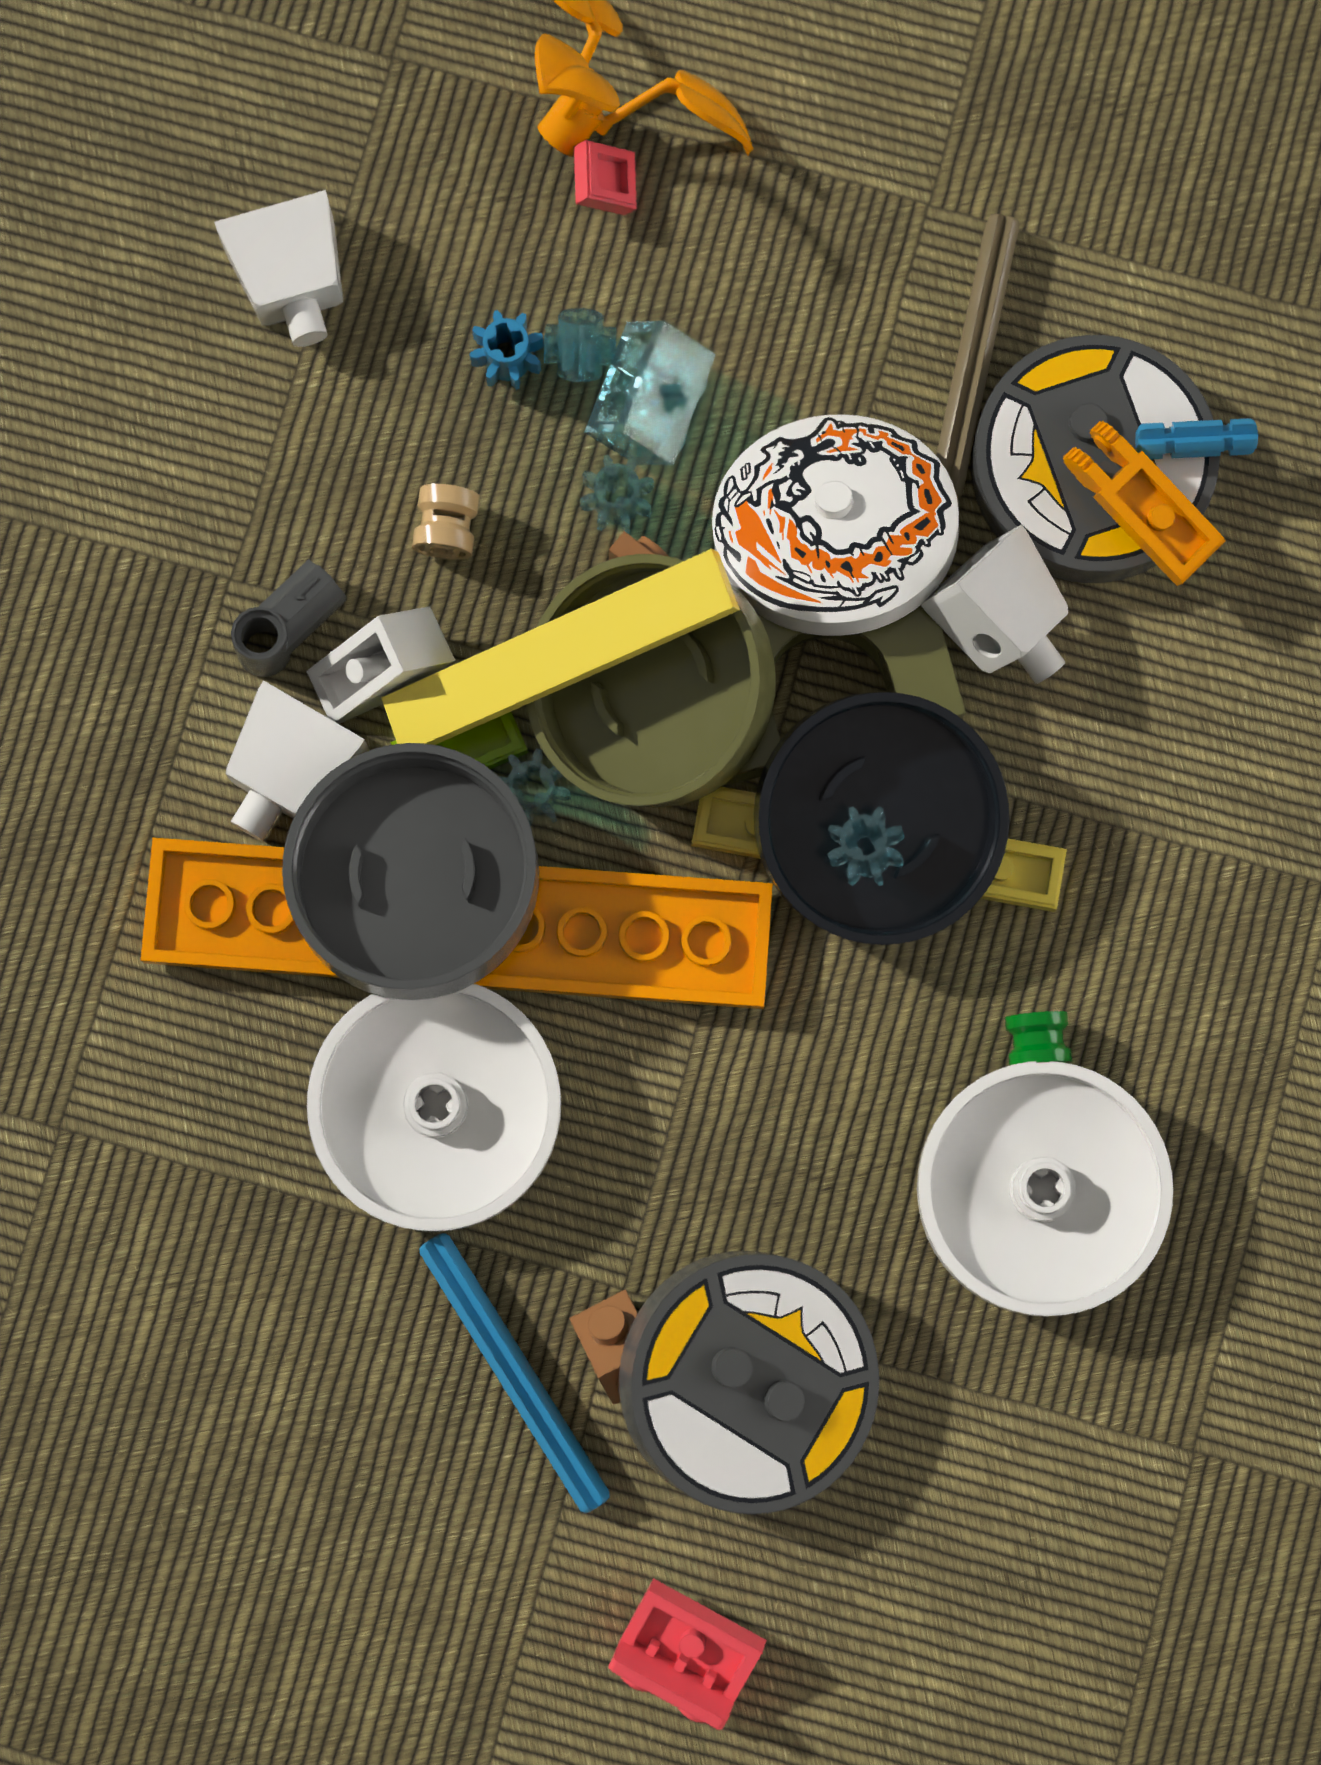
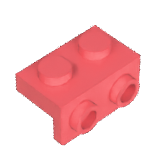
[608,1578,767,1730]

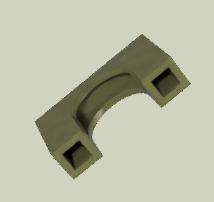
[724,605,966,787]

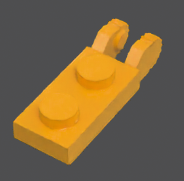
[1063,421,1226,586]

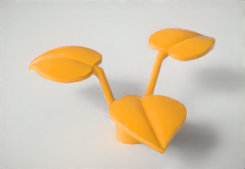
[535,0,754,157]

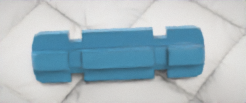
[1135,418,1258,459]

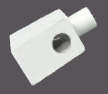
[214,190,343,347]
[921,524,1068,684]
[226,680,369,841]

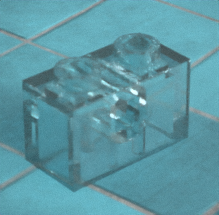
[584,320,715,465]

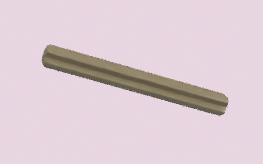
[936,214,1020,501]

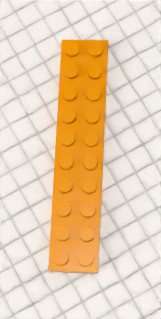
[140,837,773,1009]

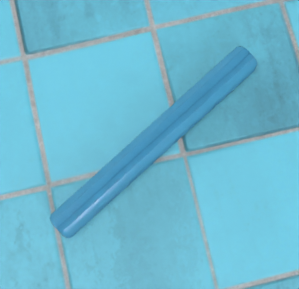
[419,1233,610,1513]

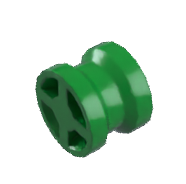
[1005,1011,1072,1066]

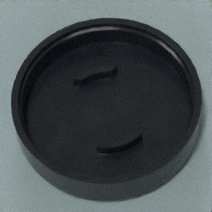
[754,692,1010,945]

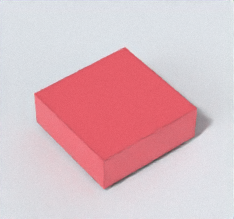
[574,140,637,216]

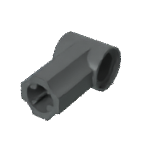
[231,559,347,677]

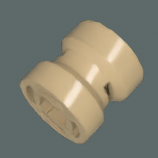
[412,484,480,560]

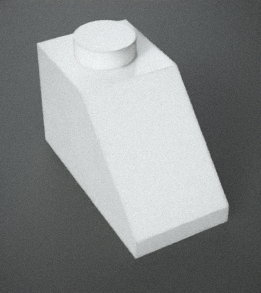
[307,606,455,724]

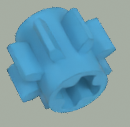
[469,310,544,390]

